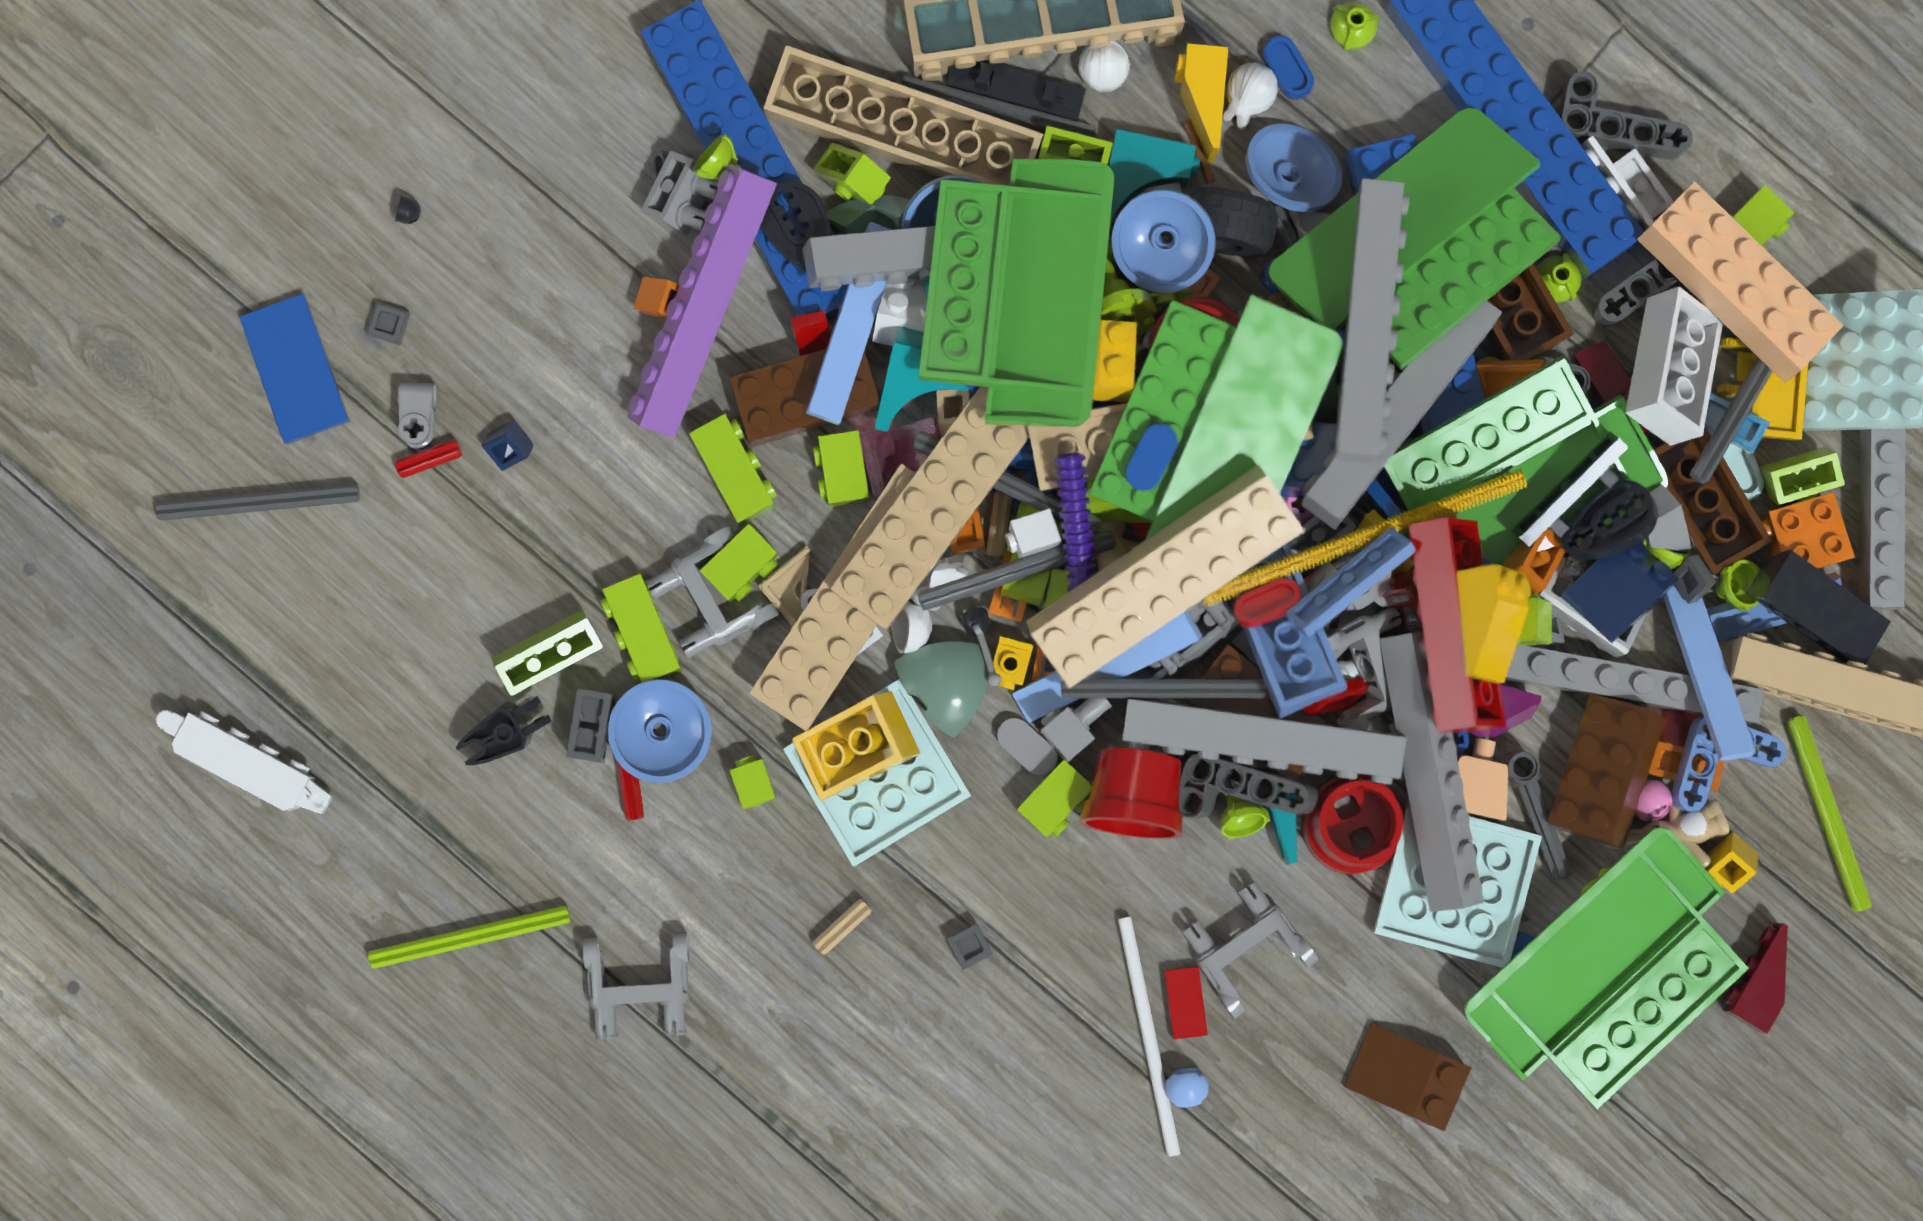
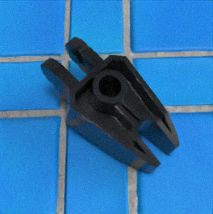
[455,696,552,765]

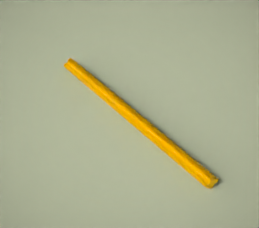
[1202,469,1527,607]

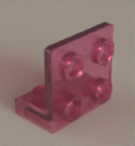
[859,417,942,501]

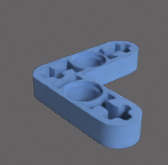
[1671,715,1786,812]

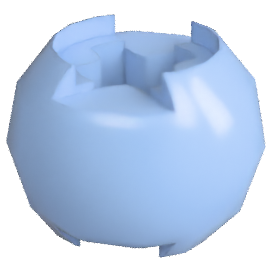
[1166,1068,1209,1107]

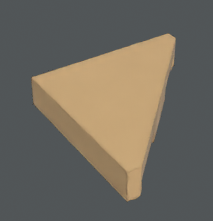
[758,546,810,628]

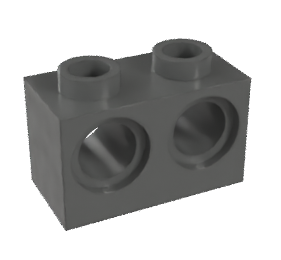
[566,688,616,763]

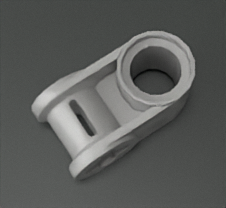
[398,382,437,449]

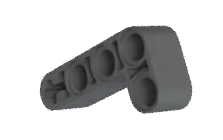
[1558,71,1693,160]
[1592,258,1679,327]
[1179,754,1320,818]

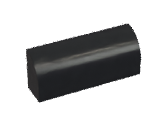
[1746,550,1891,665]

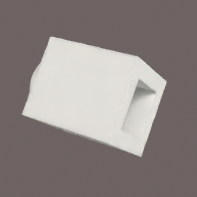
[1005,509,1061,559]

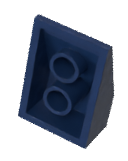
[1561,542,1679,643]

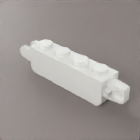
[155,710,333,814]

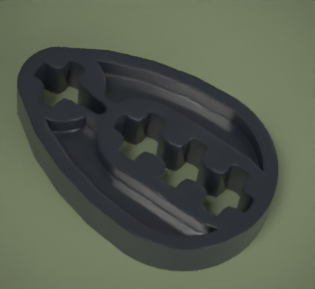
[761,182,832,274]
[1562,480,1658,560]

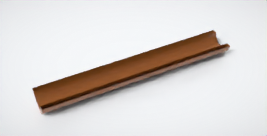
[1182,119,1216,184]

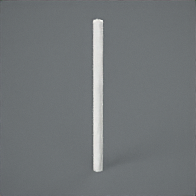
[1118,916,1181,1157]

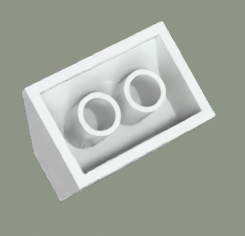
[1537,557,1646,658]

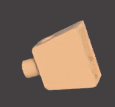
[1457,738,1508,821]

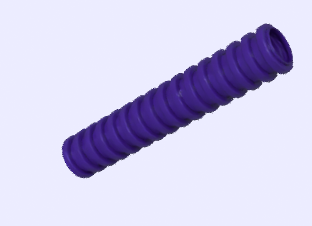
[1054,453,1097,592]

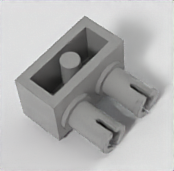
[641,151,718,236]
[1040,698,1112,762]

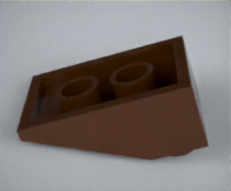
[1343,1023,1472,1132]

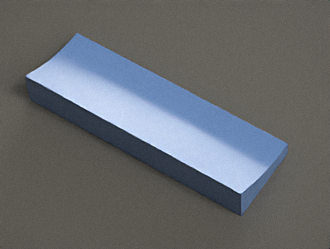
[1230,542,1347,719]

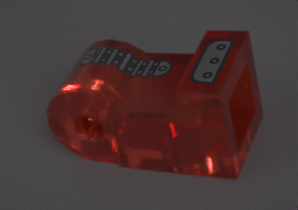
[1383,570,1423,633]

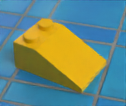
[1174,44,1228,163]
[1093,320,1137,403]
[1456,564,1531,684]
[792,691,921,801]

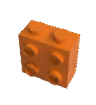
[1760,492,1855,569]

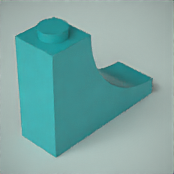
[1109,129,1201,227]
[875,326,968,432]

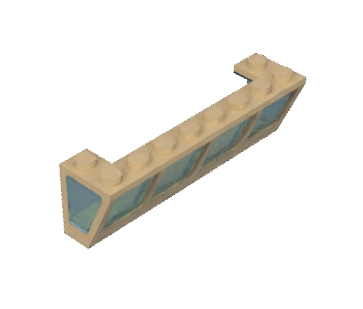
[903,0,1185,82]

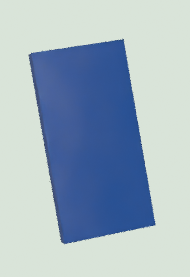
[239,294,350,445]

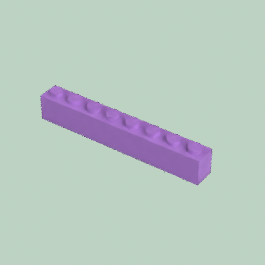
[627,163,777,438]

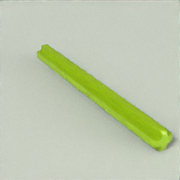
[1786,715,1872,912]
[368,906,571,969]

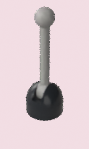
[961,607,1001,686]

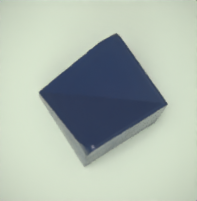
[481,419,534,471]

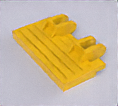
[1716,323,1808,441]

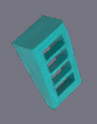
[1267,793,1297,865]

